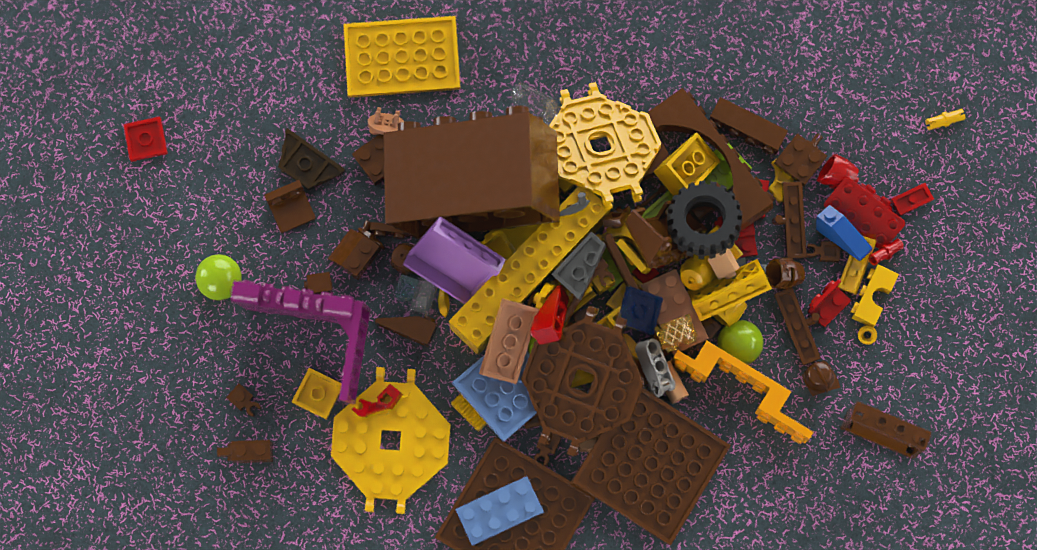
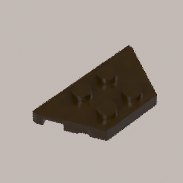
[278,128,346,190]

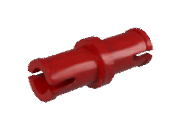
[868,238,904,266]

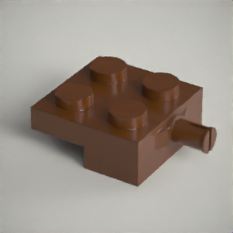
[774,133,827,186]
[352,134,385,186]

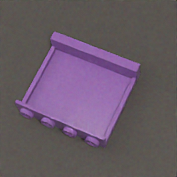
[403,217,506,304]

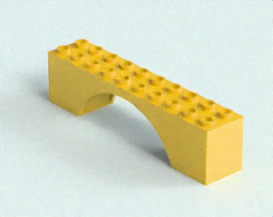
[449,186,610,355]

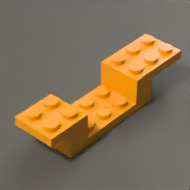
[672,341,813,444]

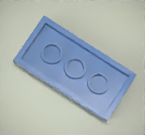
[456,476,544,546]

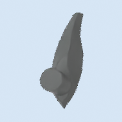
[560,192,590,216]

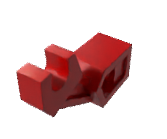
[351,384,403,418]

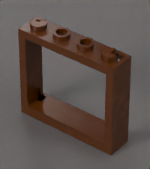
[840,401,932,459]

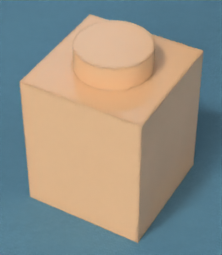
[708,248,740,280]

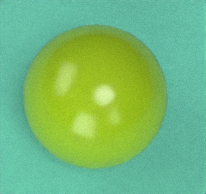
[195,254,242,300]
[718,320,764,364]

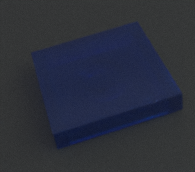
[618,286,663,335]

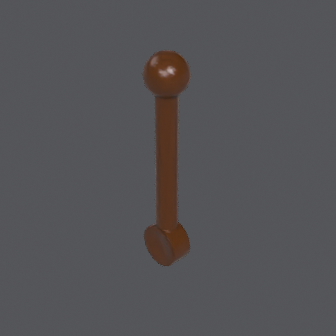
[634,185,666,210]

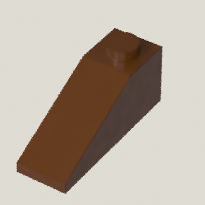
[375,316,438,347]

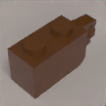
[217,440,273,463]

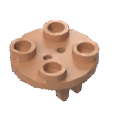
[368,107,404,135]

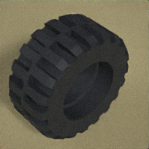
[667,181,742,259]

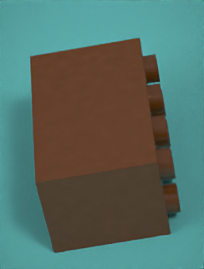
[384,106,560,239]

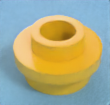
[858,325,877,345]

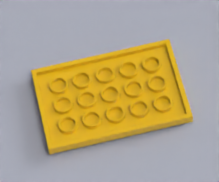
[344,16,461,98]

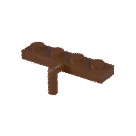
[772,182,807,259]
[774,288,821,366]

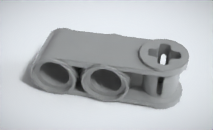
[635,339,675,397]

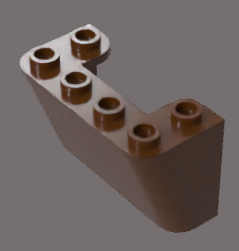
[625,200,707,269]

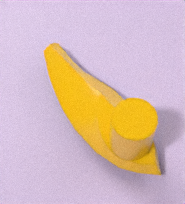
[438,289,450,318]

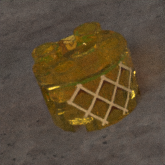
[653,313,698,352]

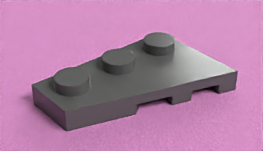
[552,232,606,301]

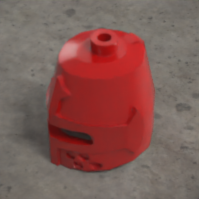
[816,154,859,190]

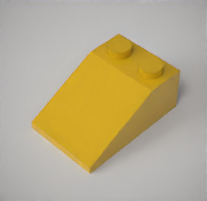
[653,132,721,196]

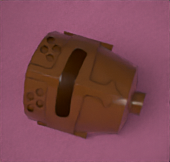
[391,243,415,275]
[766,258,805,289]

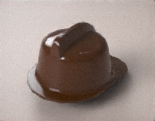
[802,360,840,396]

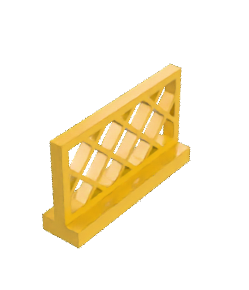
[687,259,772,321]

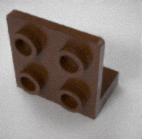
[264,180,316,234]

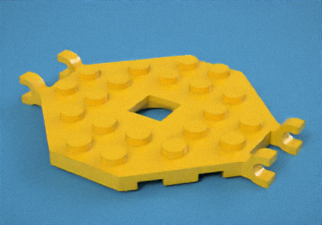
[549,82,661,210]
[331,367,451,514]

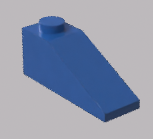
[816,205,873,261]

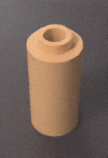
[665,361,689,404]

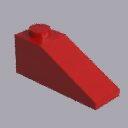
[530,285,569,345]

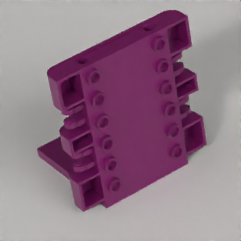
[231,280,371,404]

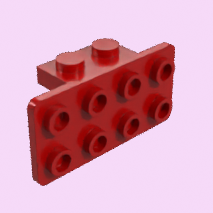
[824,177,905,249]

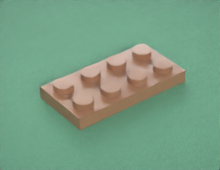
[641,269,709,355]
[479,298,539,384]

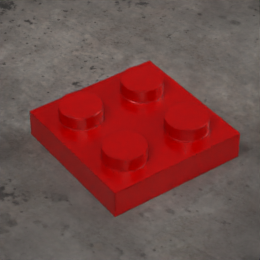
[123,116,168,162]

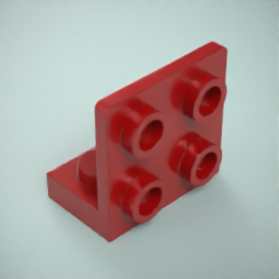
[808,279,852,328]

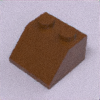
[328,228,381,280]

